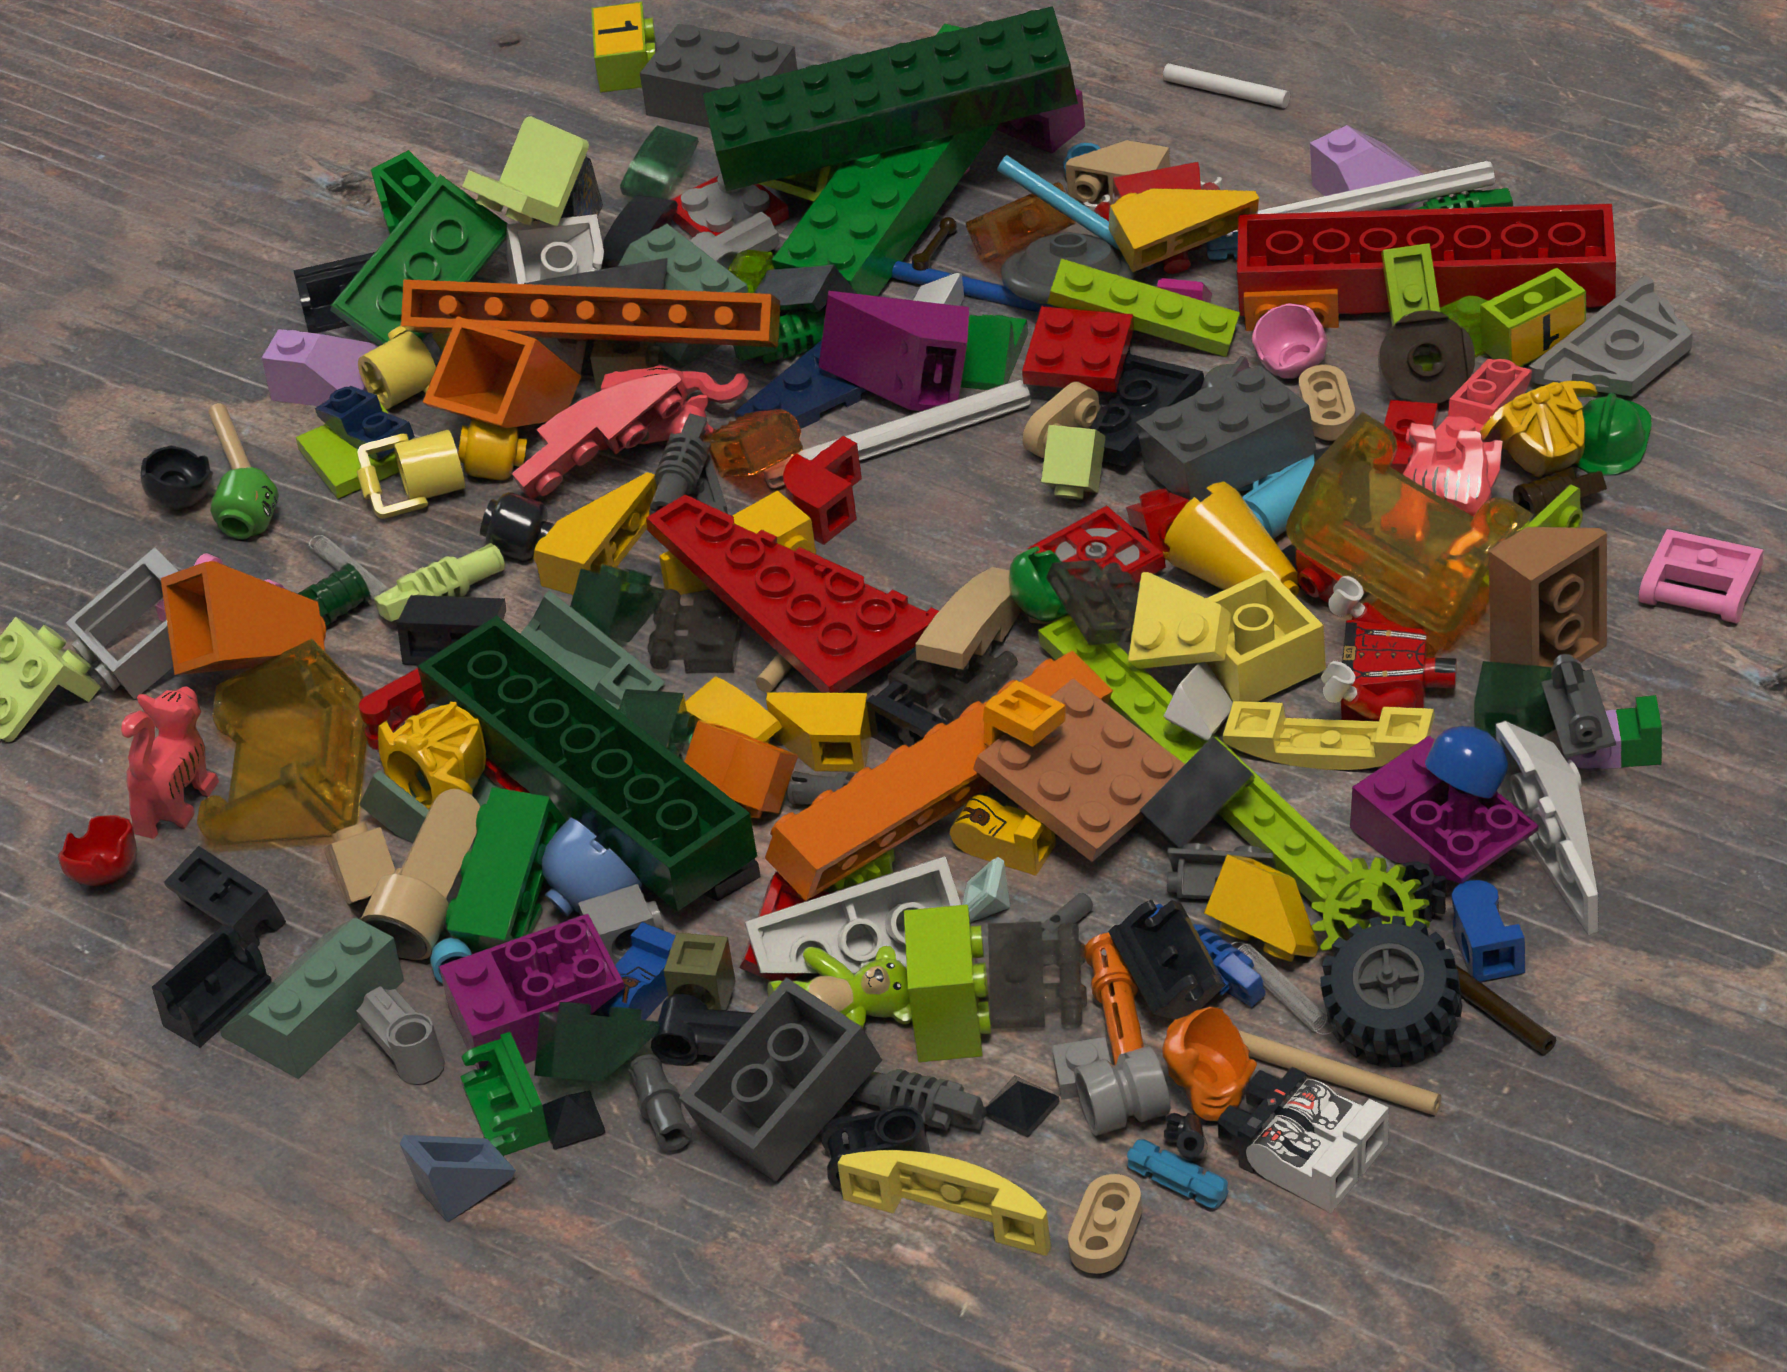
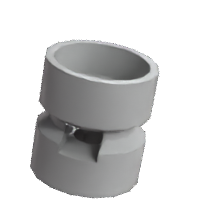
[1074,1046,1171,1136]

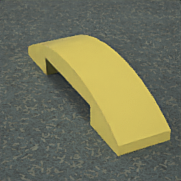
[1223,701,1435,770]
[838,1150,1051,1256]

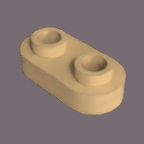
[1299,365,1356,441]
[1023,382,1100,458]
[1068,1174,1142,1274]

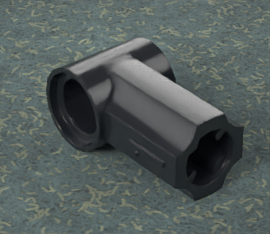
[651,994,754,1066]

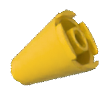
[1163,482,1299,597]

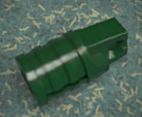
[298,563,371,627]

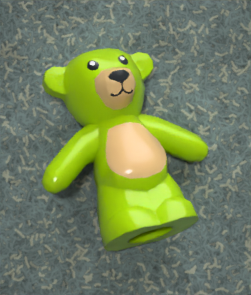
[767,946,912,1028]

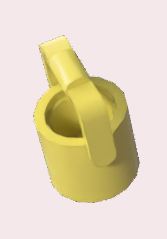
[358,325,450,409]
[357,429,465,519]

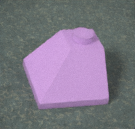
[1310,125,1424,211]
[262,329,379,406]

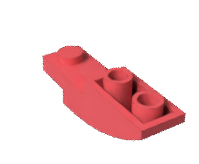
[1408,359,1532,464]
[512,373,688,500]

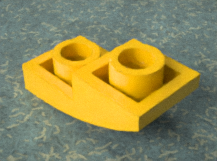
[679,676,782,743]

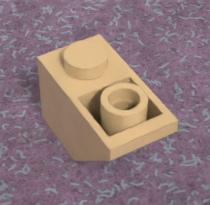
[1065,140,1170,204]
[324,822,395,904]

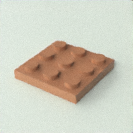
[973,679,1185,862]

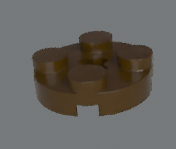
[1378,310,1475,406]

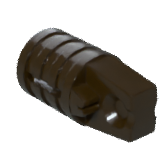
[1513,468,1607,526]

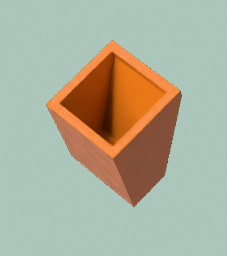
[423,316,581,429]
[161,561,326,675]

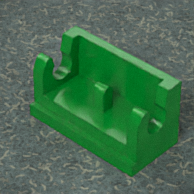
[460,1032,550,1156]

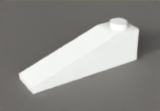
[506,214,604,376]
[1496,721,1598,935]
[744,857,961,973]

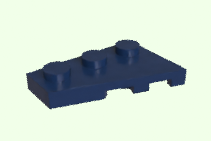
[734,340,868,443]

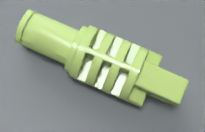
[374,543,505,622]

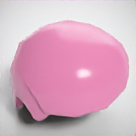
[1252,303,1328,379]

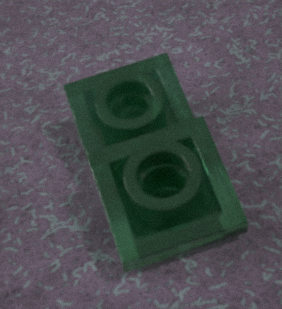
[620,125,699,199]

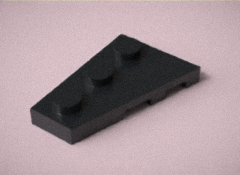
[1090,353,1204,467]

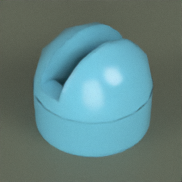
[430,938,472,983]

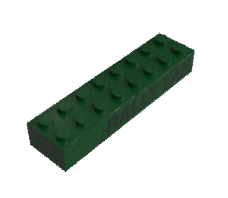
[703,6,1078,192]
[417,615,758,912]

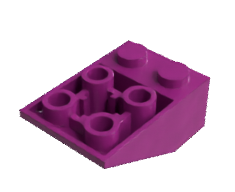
[818,290,969,411]
[1350,736,1539,884]
[439,914,624,1069]

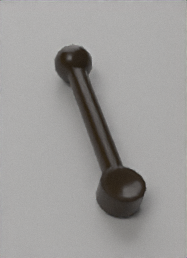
[912,217,957,270]

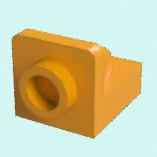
[982,680,1066,747]

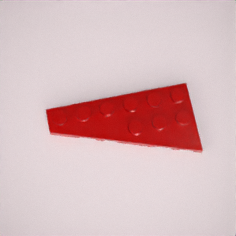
[646,495,939,693]

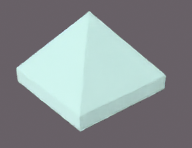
[962,857,1010,923]

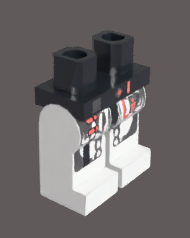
[1218,1067,1389,1213]

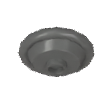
[1001,232,1138,305]

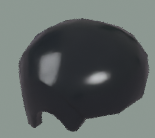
[140,445,213,510]

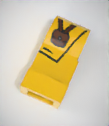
[950,795,1056,876]

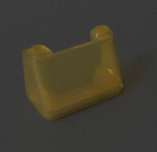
[1286,412,1533,633]
[197,639,367,845]

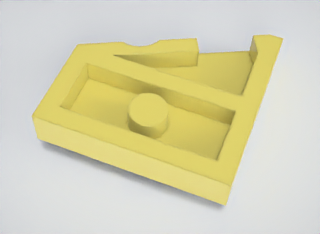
[1128,572,1231,669]

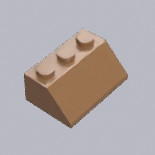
[1488,527,1607,694]

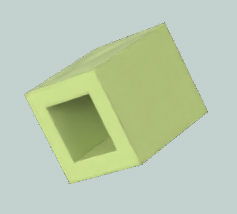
[1041,425,1106,499]

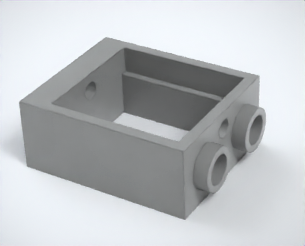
[66,547,178,700]

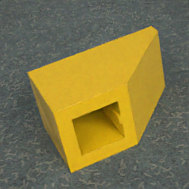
[766,692,871,772]
[1204,854,1319,962]

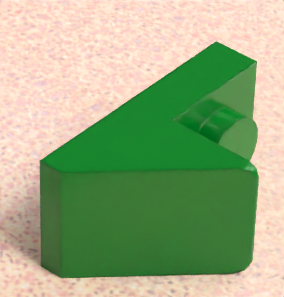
[960,314,1028,390]

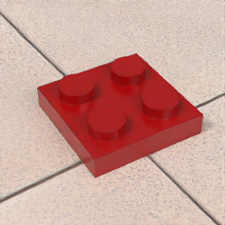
[1022,306,1134,392]

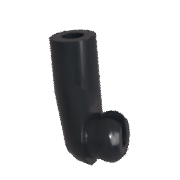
[1164,1113,1208,1162]

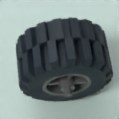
[1320,916,1462,1067]

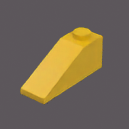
[1109,189,1259,272]
[534,472,657,600]
[659,490,816,597]

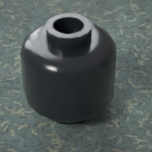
[480,492,554,562]

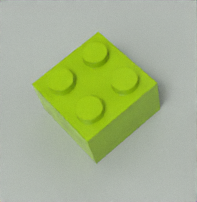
[904,904,991,1062]

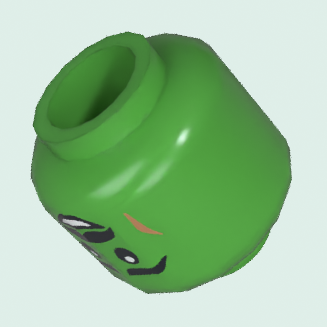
[210,467,279,539]

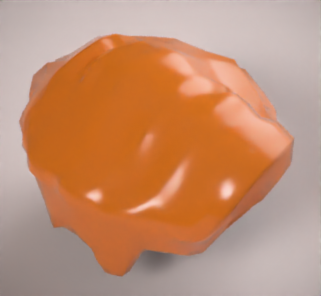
[1162,1006,1257,1121]

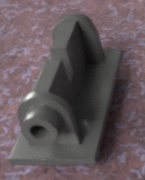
[1541,654,1616,758]
[1167,843,1277,899]

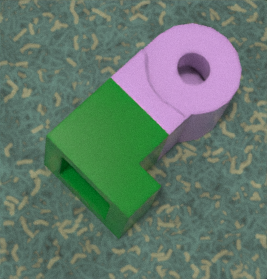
[1567,695,1662,769]

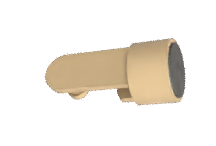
[360,789,480,960]

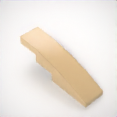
[916,567,1022,670]

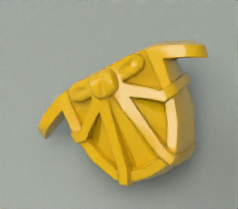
[1480,381,1597,478]
[378,702,486,809]

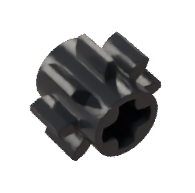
[1388,862,1446,922]

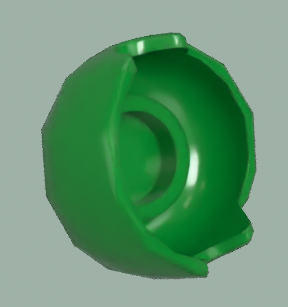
[1009,546,1079,622]

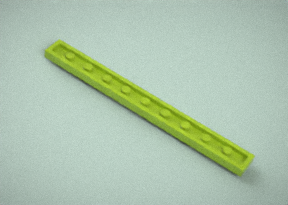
[1038,609,1372,926]

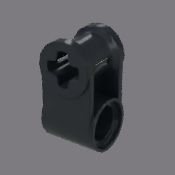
[821,1105,930,1189]

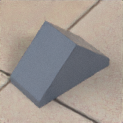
[400,1135,516,1222]

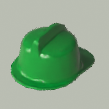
[1575,393,1652,476]

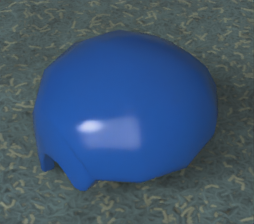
[1425,726,1509,799]

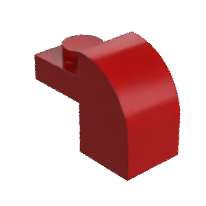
[783,436,862,545]

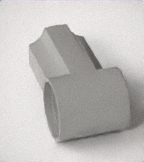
[690,212,780,277]
[356,986,445,1084]

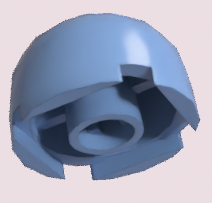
[542,817,644,917]

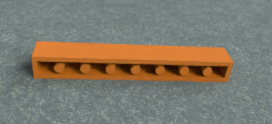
[401,279,780,347]
[765,650,1113,901]

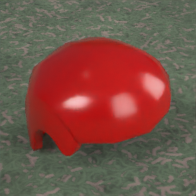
[58,815,137,886]

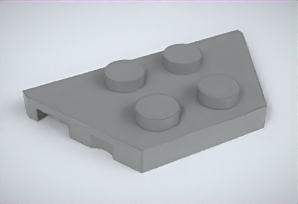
[1529,275,1692,396]

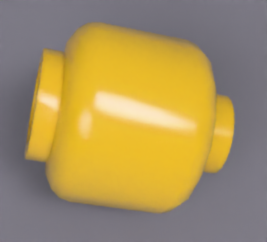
[458,419,527,481]

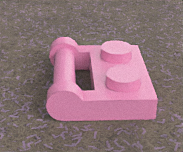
[1639,529,1763,624]

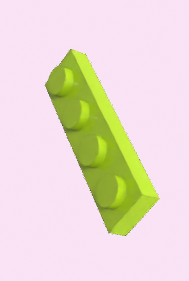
[1047,258,1240,357]

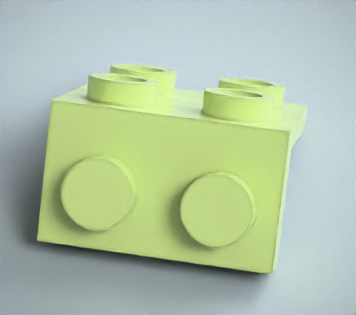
[462,116,589,226]
[0,617,101,742]

